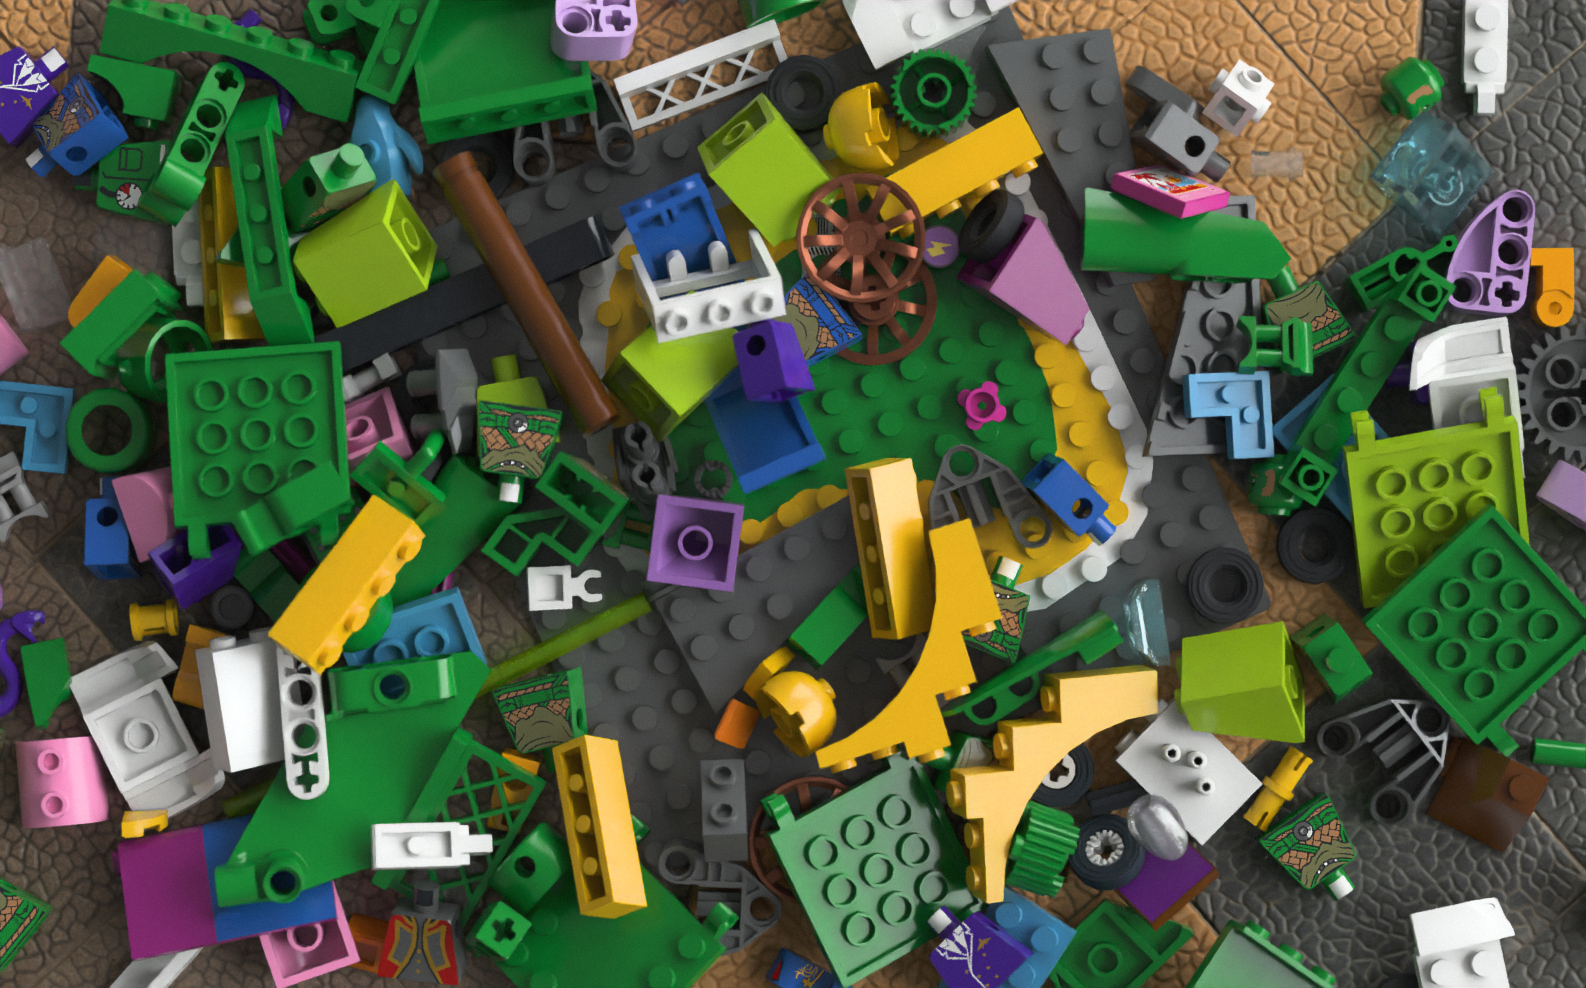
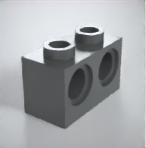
[701,759,748,862]

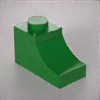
[87,54,181,131]

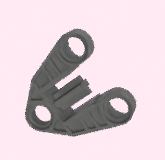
[513,70,639,187]
[928,444,1053,569]
[1314,698,1450,826]
[658,838,782,956]

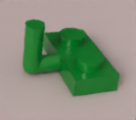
[349,429,446,528]

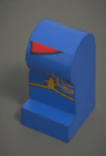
[765,947,852,988]

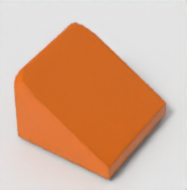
[714,698,760,749]
[348,913,389,974]

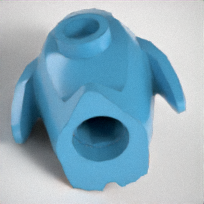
[349,93,423,198]

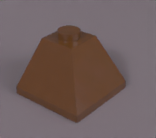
[1426,737,1550,853]

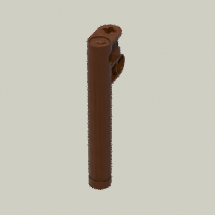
[432,151,621,439]

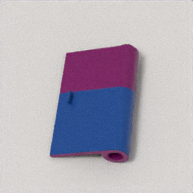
[112,814,338,961]

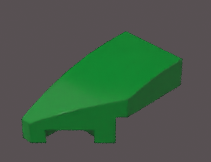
[20,637,72,731]

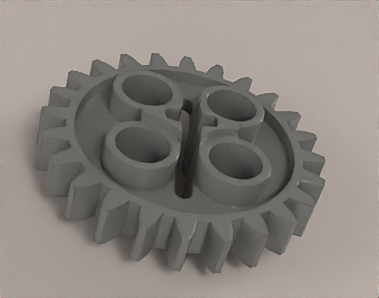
[1516,323,1586,463]

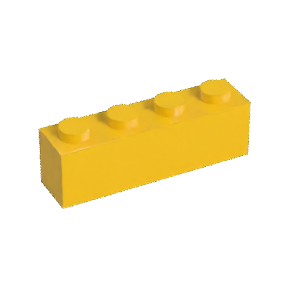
[866,107,1043,239]
[198,167,266,343]
[845,458,936,640]
[267,495,425,675]
[552,735,647,919]

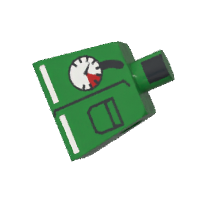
[74,140,171,226]

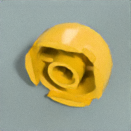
[823,82,900,171]
[754,670,837,758]

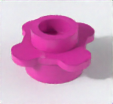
[957,381,1006,430]

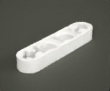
[276,645,329,800]

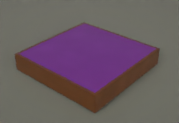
[1113,817,1219,931]

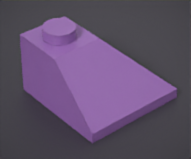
[647,494,744,592]

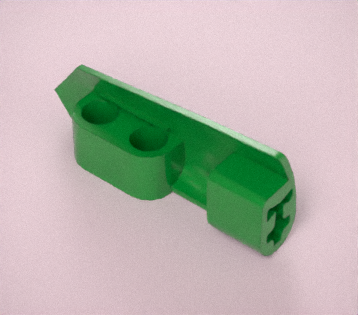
[1080,188,1292,284]
[369,453,520,612]
[940,610,1124,725]

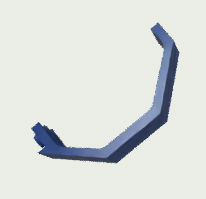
[619,172,826,495]

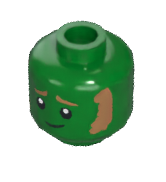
[1378,57,1445,121]
[1247,454,1303,516]

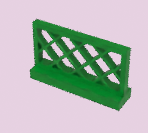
[371,727,547,928]

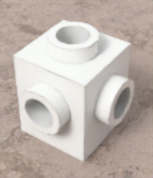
[1202,59,1274,137]

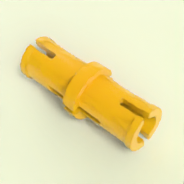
[1243,745,1313,832]

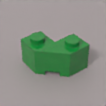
[481,507,603,577]

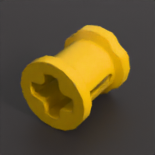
[129,599,179,641]

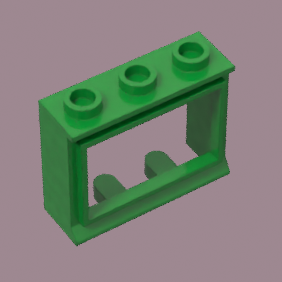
[60,269,185,382]

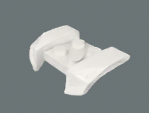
[842,0,1019,70]
[1409,317,1525,478]
[70,641,225,831]
[1409,897,1515,988]

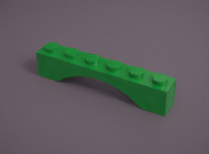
[100,0,365,123]

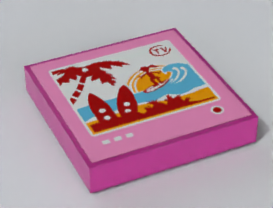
[1111,163,1230,219]

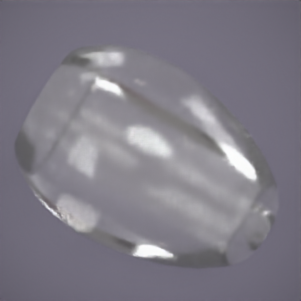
[1127,794,1188,860]

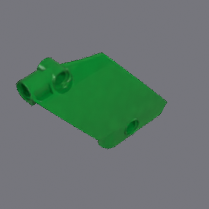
[215,650,491,908]

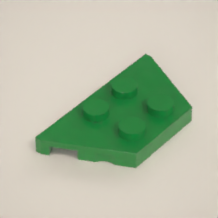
[1049,897,1194,988]

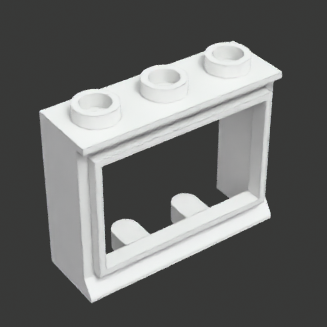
[631,228,786,343]

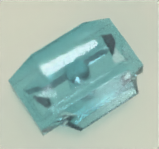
[1124,579,1171,667]

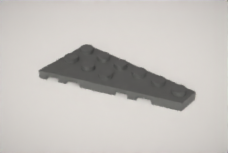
[984,28,1156,288]
[1142,195,1264,457]
[654,495,860,714]

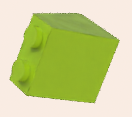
[697,92,840,247]
[293,179,438,329]
[601,289,739,443]
[1175,621,1305,743]

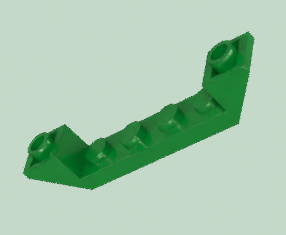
[225,95,315,346]
[1278,263,1457,507]

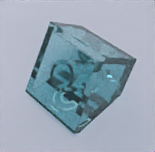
[1369,111,1494,238]

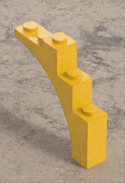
[815,518,1002,774]
[946,665,1158,903]

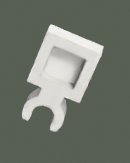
[526,565,602,611]

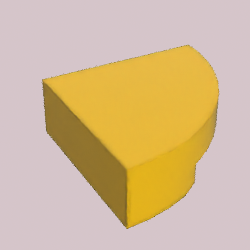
[743,646,796,700]
[121,810,168,838]

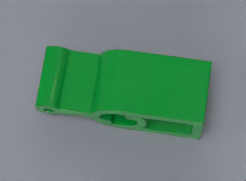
[1344,235,1459,313]
[230,460,355,557]
[234,546,300,624]
[785,561,868,670]
[465,901,532,962]

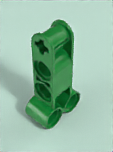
[136,62,245,227]

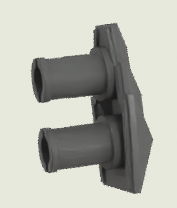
[407,349,478,454]
[612,422,679,522]

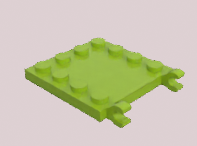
[1342,386,1530,608]

